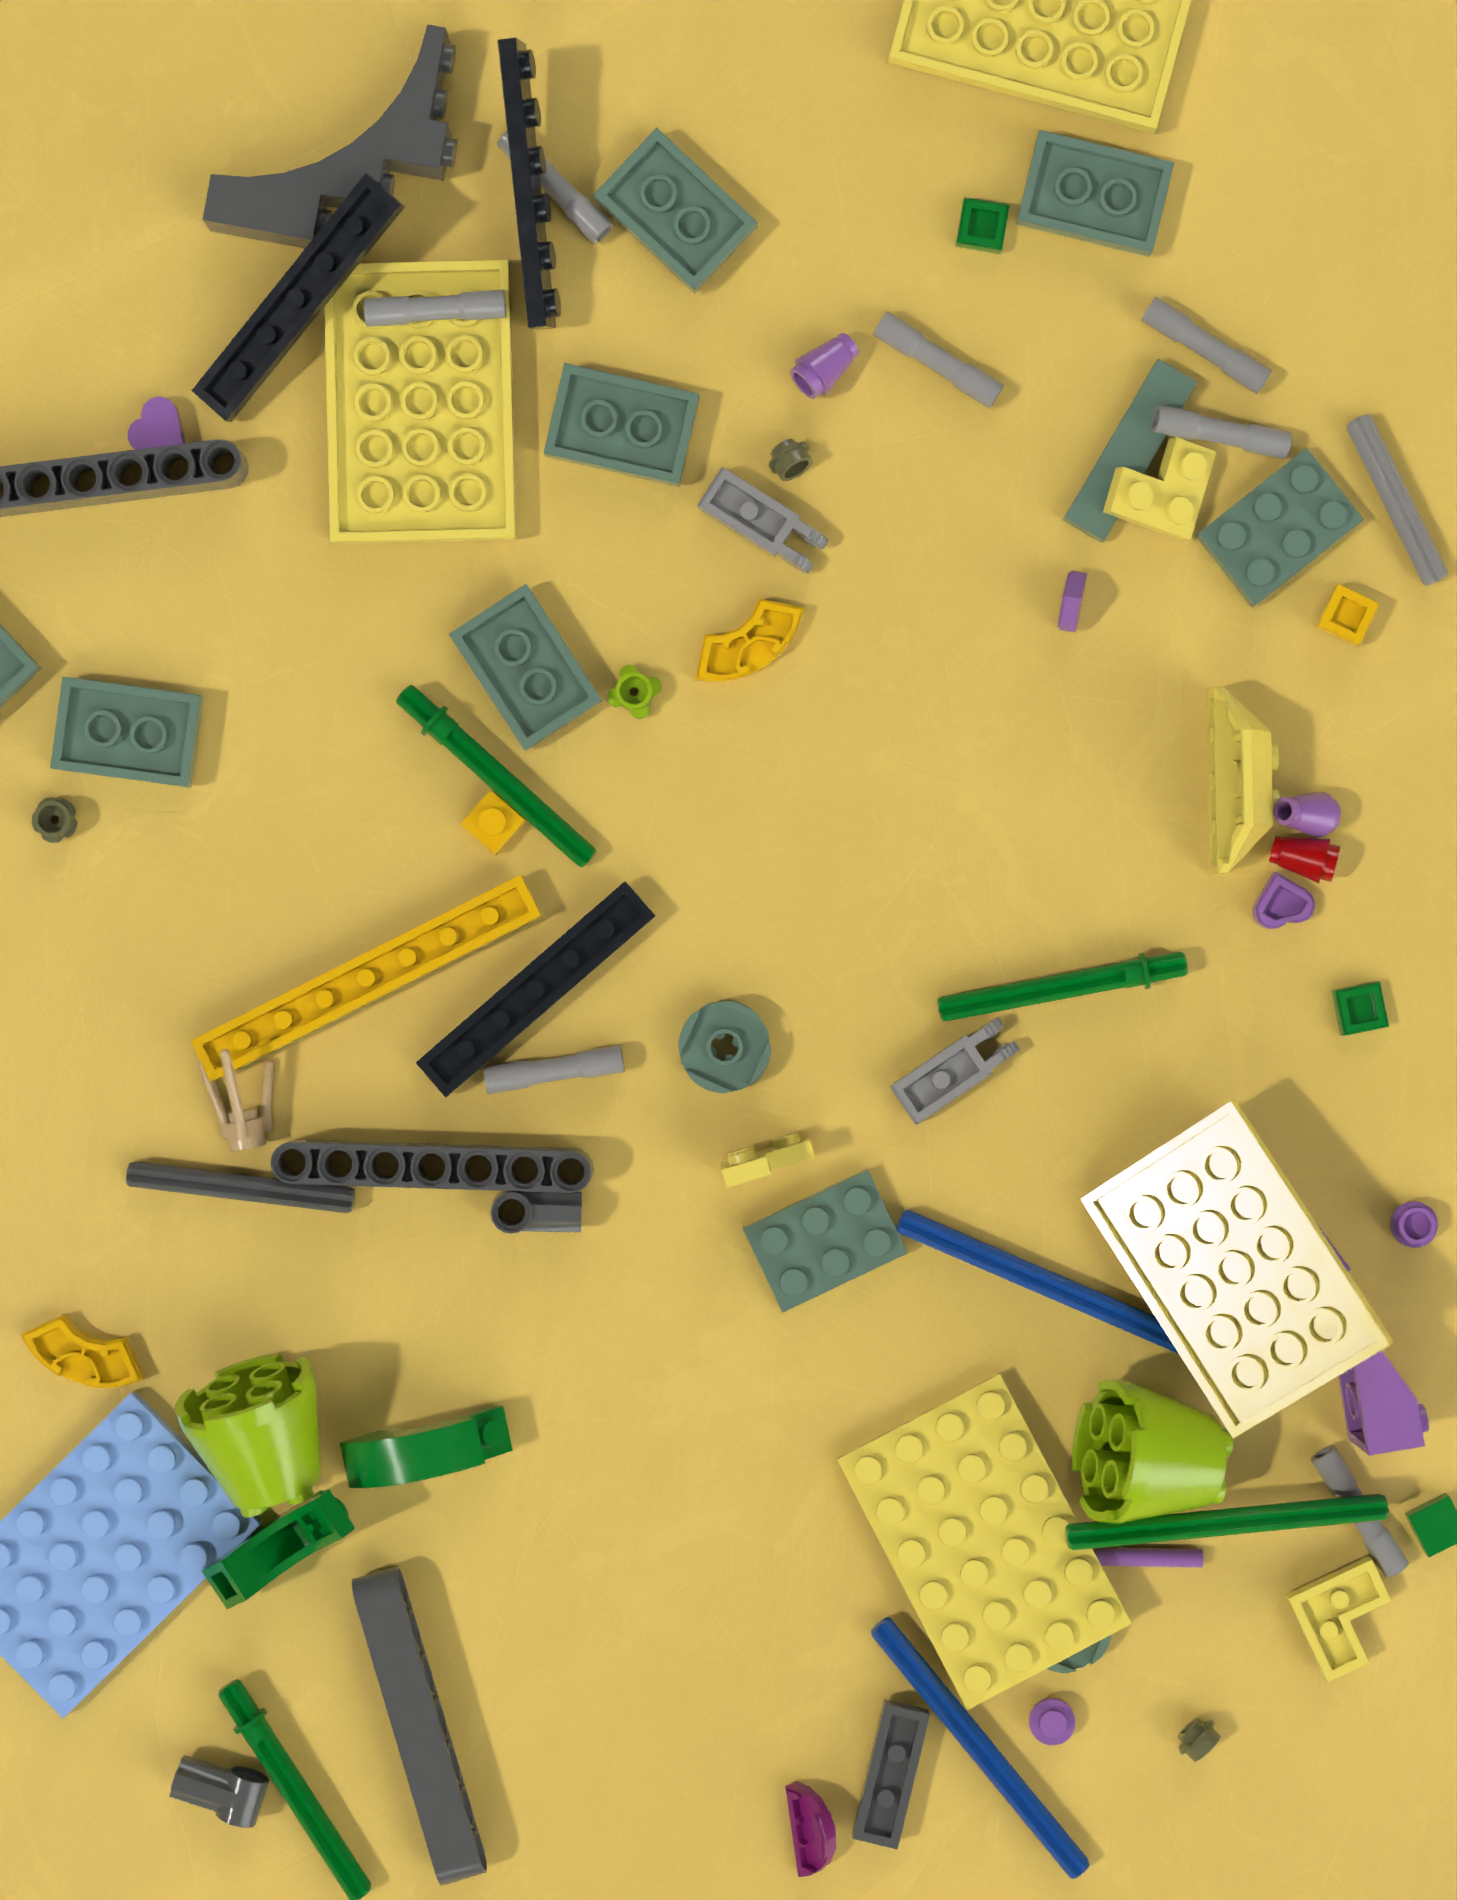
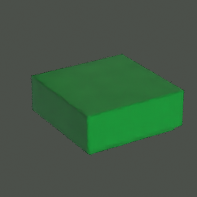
[955,197,1010,254]
[1332,981,1389,1036]
[1404,1493,1457,1558]

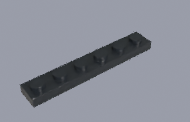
[498,37,561,330]
[191,173,405,422]
[416,881,656,1098]

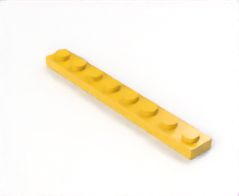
[190,874,542,1082]

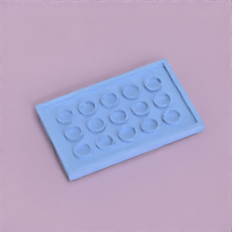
[0,1390,263,1718]

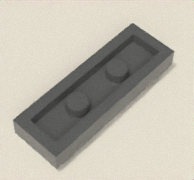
[852,1699,930,1850]

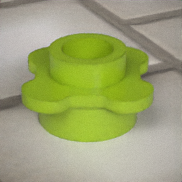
[607,665,661,719]

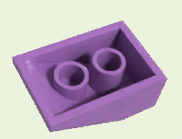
[1338,1350,1429,1456]

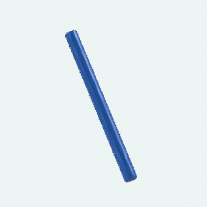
[896,1210,1179,1354]
[871,1617,1090,1879]

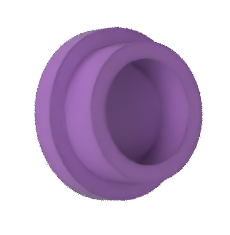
[1390,1201,1438,1248]
[1029,1697,1076,1745]

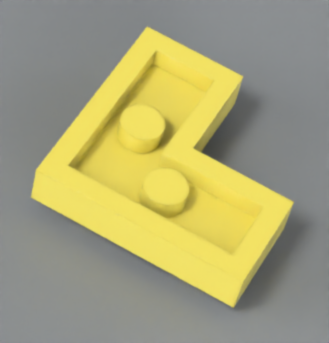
[1103,437,1217,541]
[721,1132,816,1188]
[1285,1556,1392,1682]

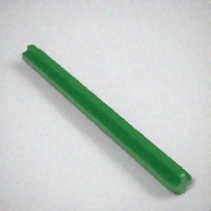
[1065,1494,1389,1550]

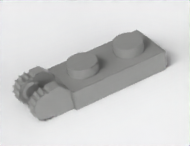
[697,467,829,574]
[889,1017,1019,1125]

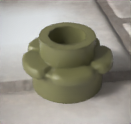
[769,439,812,481]
[32,797,78,843]
[1178,1718,1221,1762]

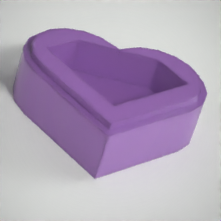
[128,397,185,450]
[1058,570,1087,633]
[1253,872,1315,929]

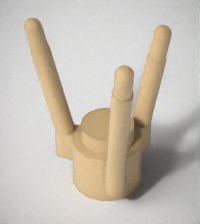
[198,1049,274,1151]

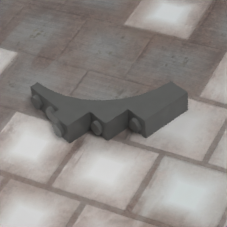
[203,24,457,249]

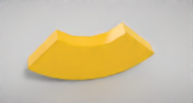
[695,598,804,683]
[21,1314,146,1388]

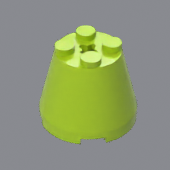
[175,1353,321,1517]
[1072,1379,1233,1523]

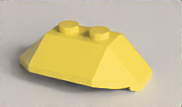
[1206,687,1280,874]

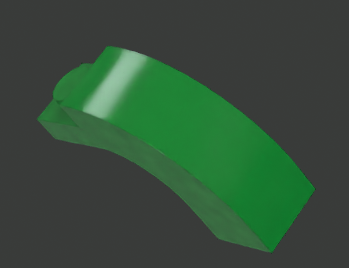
[340,1406,513,1488]
[202,1489,355,1609]

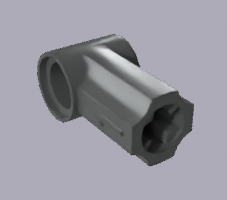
[490,1191,582,1234]
[169,1755,269,1828]

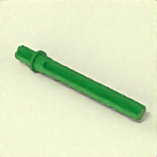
[396,685,596,867]
[937,952,1188,1021]
[218,1679,371,1900]

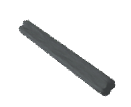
[126,1161,355,1213]

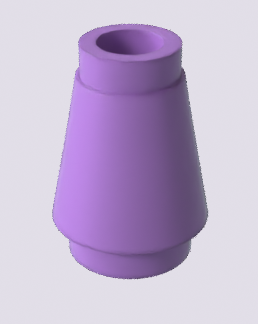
[790,333,859,399]
[1273,791,1341,838]

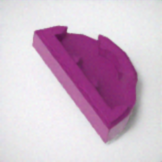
[785,1781,836,1877]

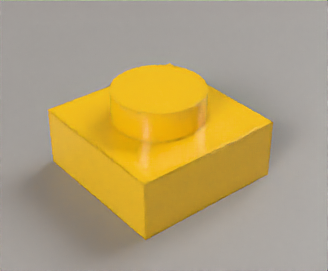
[1315,584,1380,647]
[461,790,526,855]

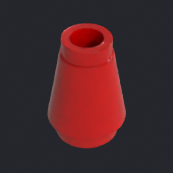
[1269,835,1340,884]

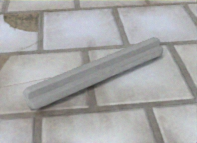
[1347,414,1448,586]

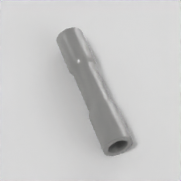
[497,131,613,245]
[364,289,506,327]
[1141,296,1272,394]
[873,311,1004,409]
[1151,404,1292,459]
[484,1045,625,1094]
[1311,1445,1409,1577]

